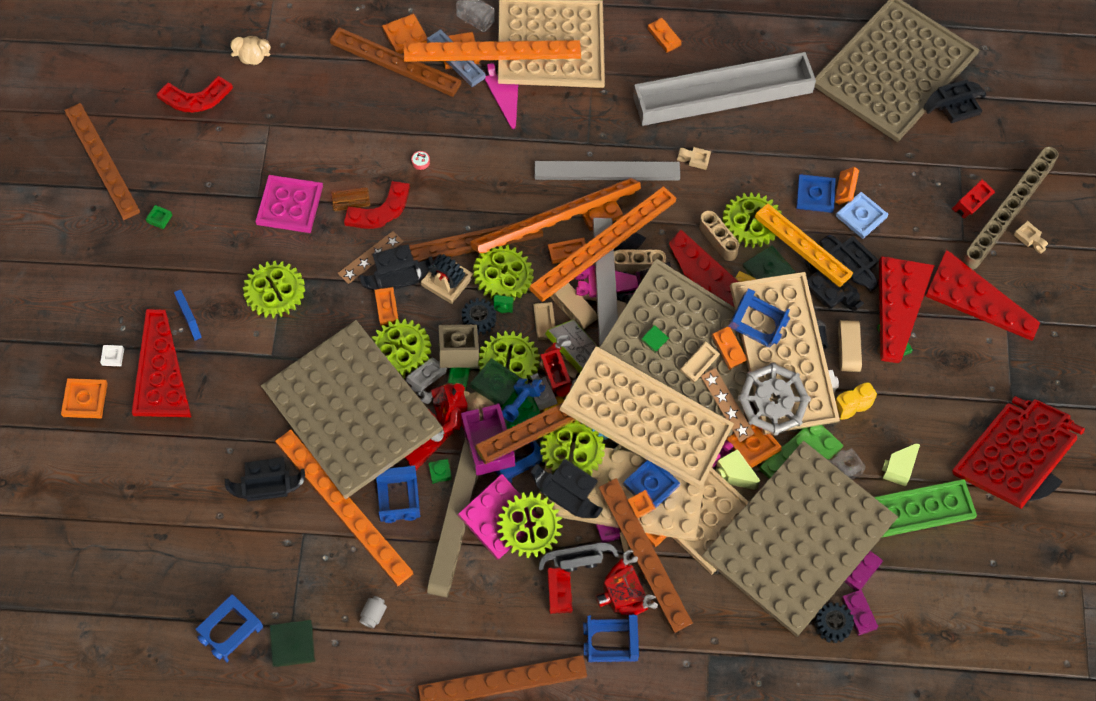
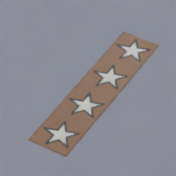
[338,231,404,284]
[701,368,755,442]

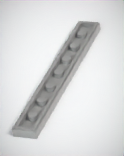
[535,161,680,181]
[593,218,618,348]

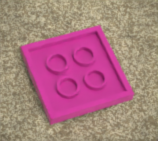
[256,175,323,233]
[457,474,541,560]

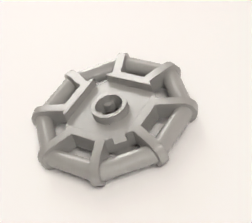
[738,362,811,435]

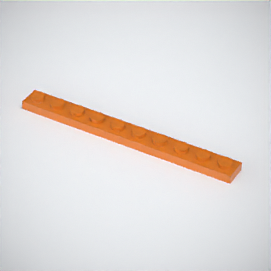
[404,40,581,62]
[470,178,641,253]
[529,186,676,302]
[275,430,413,587]

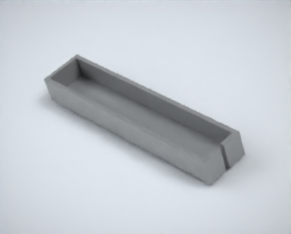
[633,52,816,126]

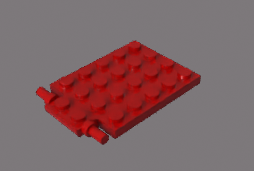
[952,396,1085,509]

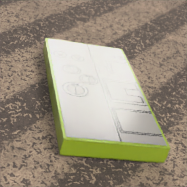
[545,319,598,373]

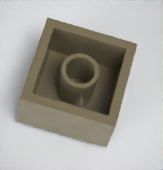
[438,325,479,368]

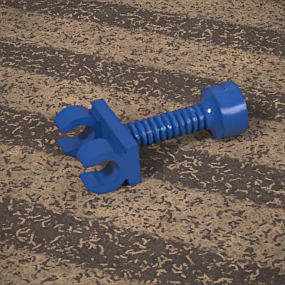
[502,378,546,422]

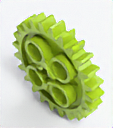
[722,192,781,248]
[473,245,534,301]
[243,261,305,318]
[372,319,432,378]
[478,331,540,390]
[540,420,605,476]
[497,492,563,558]

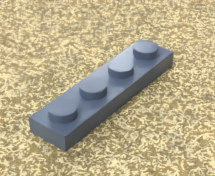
[427,29,486,87]

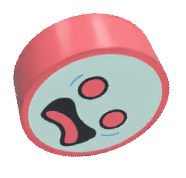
[411,151,430,170]

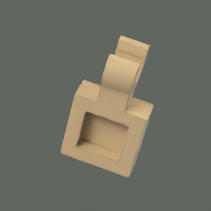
[677,147,711,170]
[1014,221,1048,254]

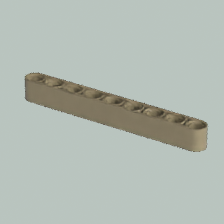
[963,147,1058,270]
[427,437,478,598]

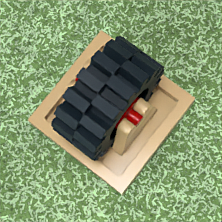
[421,254,473,304]

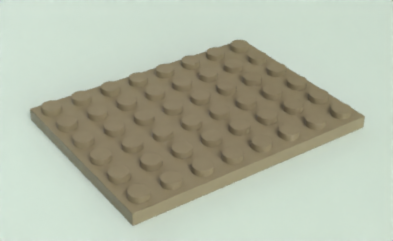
[814,0,979,142]
[600,258,754,437]
[261,320,443,499]
[702,441,898,637]

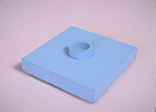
[836,192,888,239]

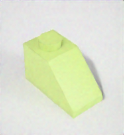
[882,443,920,486]
[716,449,760,490]

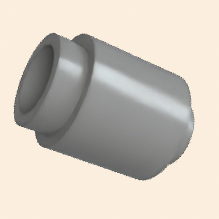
[359,596,387,629]

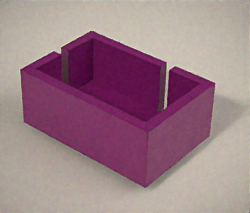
[461,404,515,476]

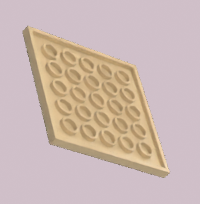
[498,0,605,88]

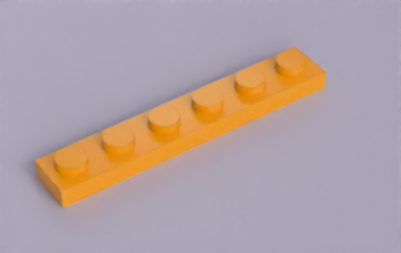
[754,204,853,287]

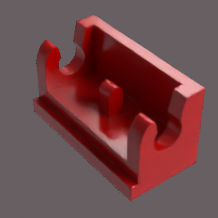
[952,179,995,218]
[548,568,572,614]

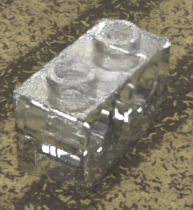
[456,0,495,32]
[827,448,866,480]

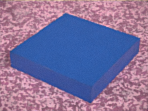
[796,174,836,213]
[174,290,202,340]
[623,460,680,512]

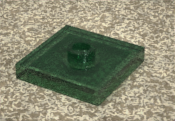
[742,245,796,279]
[469,358,521,408]
[270,620,315,667]

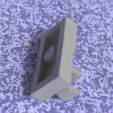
[406,357,447,394]
[529,373,557,411]

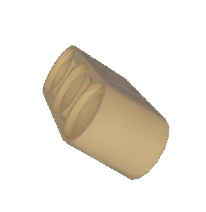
[699,211,739,261]
[614,250,666,274]
[550,283,598,329]
[838,320,862,372]

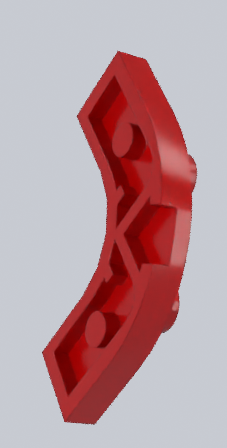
[156,76,233,112]
[344,181,410,229]

